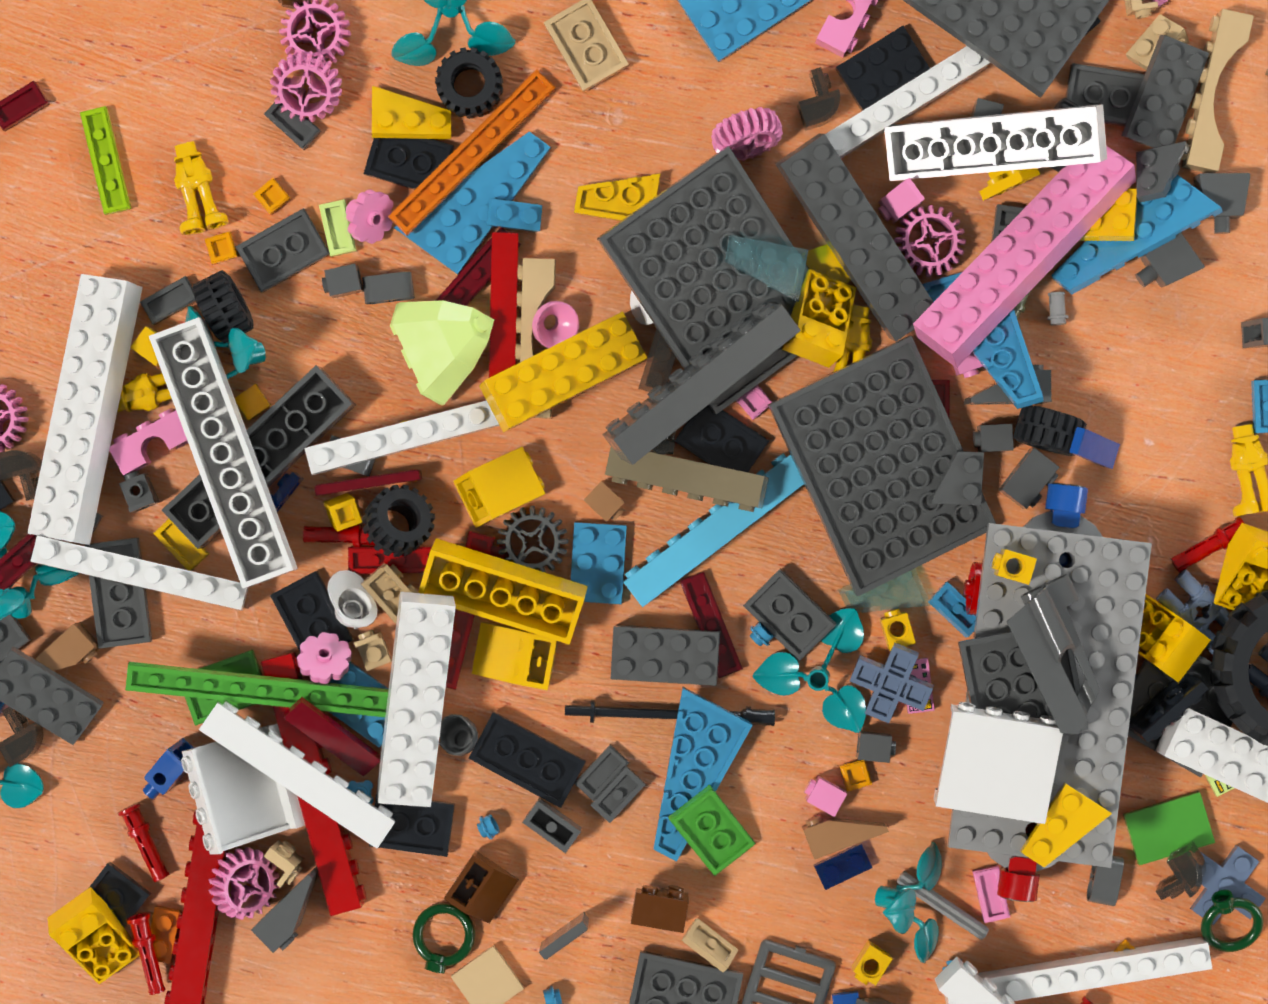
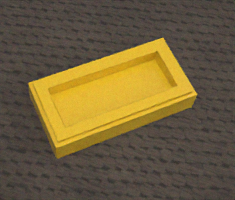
[153,519,210,571]

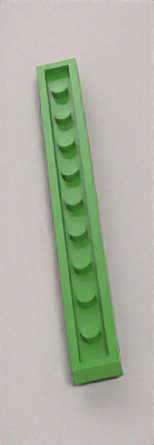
[125,662,389,717]

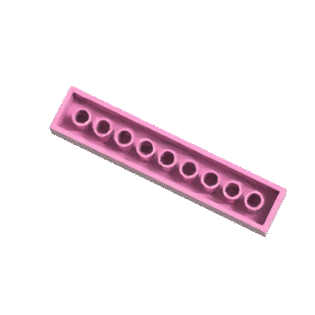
[913,146,1136,368]

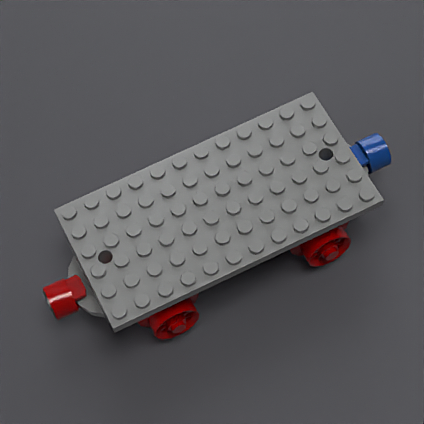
[947,483,1152,902]

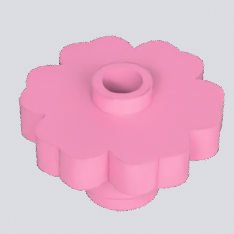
[346,189,393,244]
[297,632,352,684]

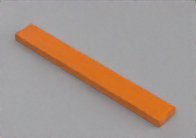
[388,69,555,236]

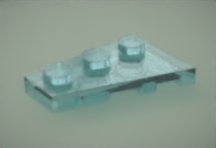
[725,235,808,302]
[837,568,931,613]

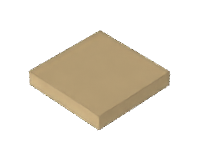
[451,945,524,1004]

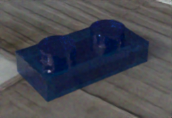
[270,472,304,513]
[814,843,873,890]

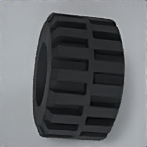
[435,47,503,119]
[193,270,254,344]
[1013,405,1087,456]
[362,485,435,557]

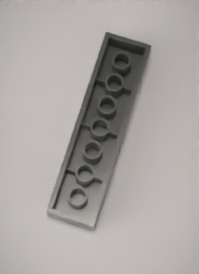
[775,133,933,342]
[602,302,801,465]
[162,365,356,549]

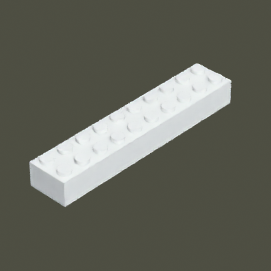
[28,274,143,545]
[149,317,298,589]

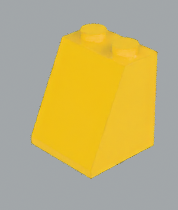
[453,446,545,528]

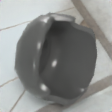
[439,714,478,756]

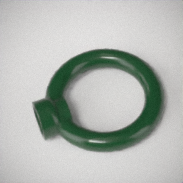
[1201,889,1264,952]
[412,903,475,974]

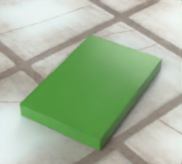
[185,650,262,726]
[668,785,756,876]
[1123,791,1215,865]

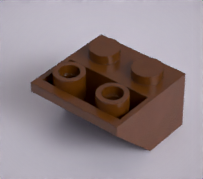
[444,850,519,924]

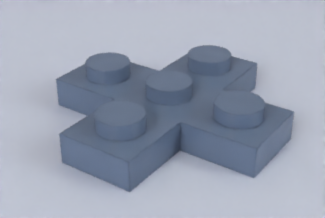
[850,642,934,723]
[1184,845,1266,926]

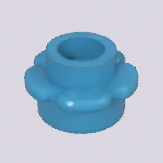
[750,622,774,646]
[477,814,500,840]
[543,986,562,1004]

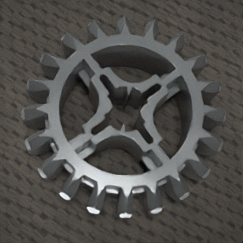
[497,506,568,573]

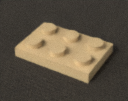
[544,0,629,92]

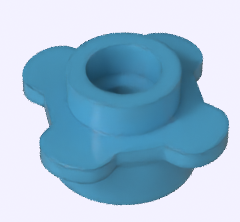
[347,780,374,804]

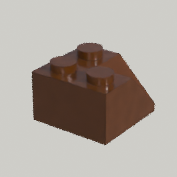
[631,885,689,933]

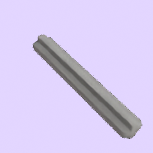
[897,871,989,940]

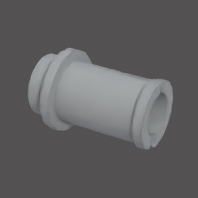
[1048,292,1069,325]

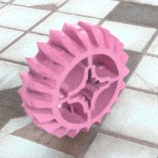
[279,0,351,64]
[270,50,342,122]
[711,107,783,161]
[894,205,966,277]
[0,384,29,453]
[208,847,280,920]

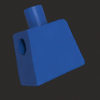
[143,738,194,799]

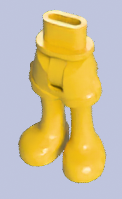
[174,141,229,235]
[833,305,872,372]
[117,373,172,413]
[1230,424,1268,517]

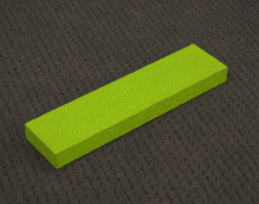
[80,106,131,215]

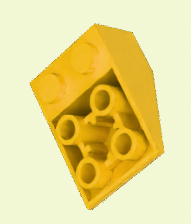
[782,269,856,368]
[1214,523,1268,610]
[1138,594,1211,683]
[471,622,557,690]
[48,887,140,984]

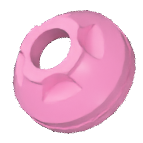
[532,301,579,348]

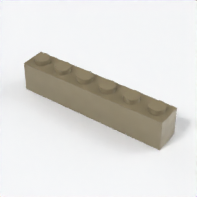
[605,447,769,512]

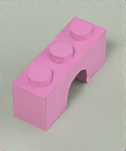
[815,0,878,58]
[109,408,188,475]

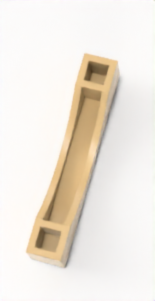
[1181,9,1254,173]
[515,258,556,419]

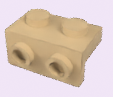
[1126,14,1189,70]
[361,563,418,623]
[264,840,304,888]

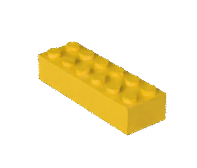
[479,311,647,433]
[418,538,588,645]

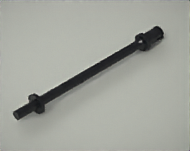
[565,700,775,726]

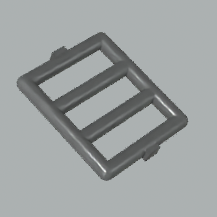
[742,939,836,1004]

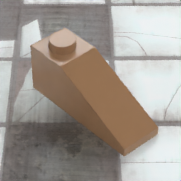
[35,622,98,671]
[802,816,889,860]

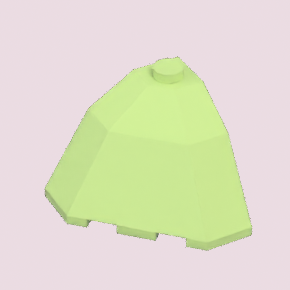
[390,301,494,405]

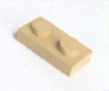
[681,918,738,972]

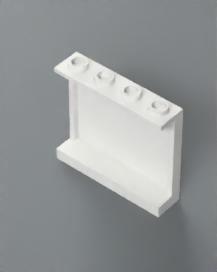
[934,702,1063,824]
[181,724,306,855]

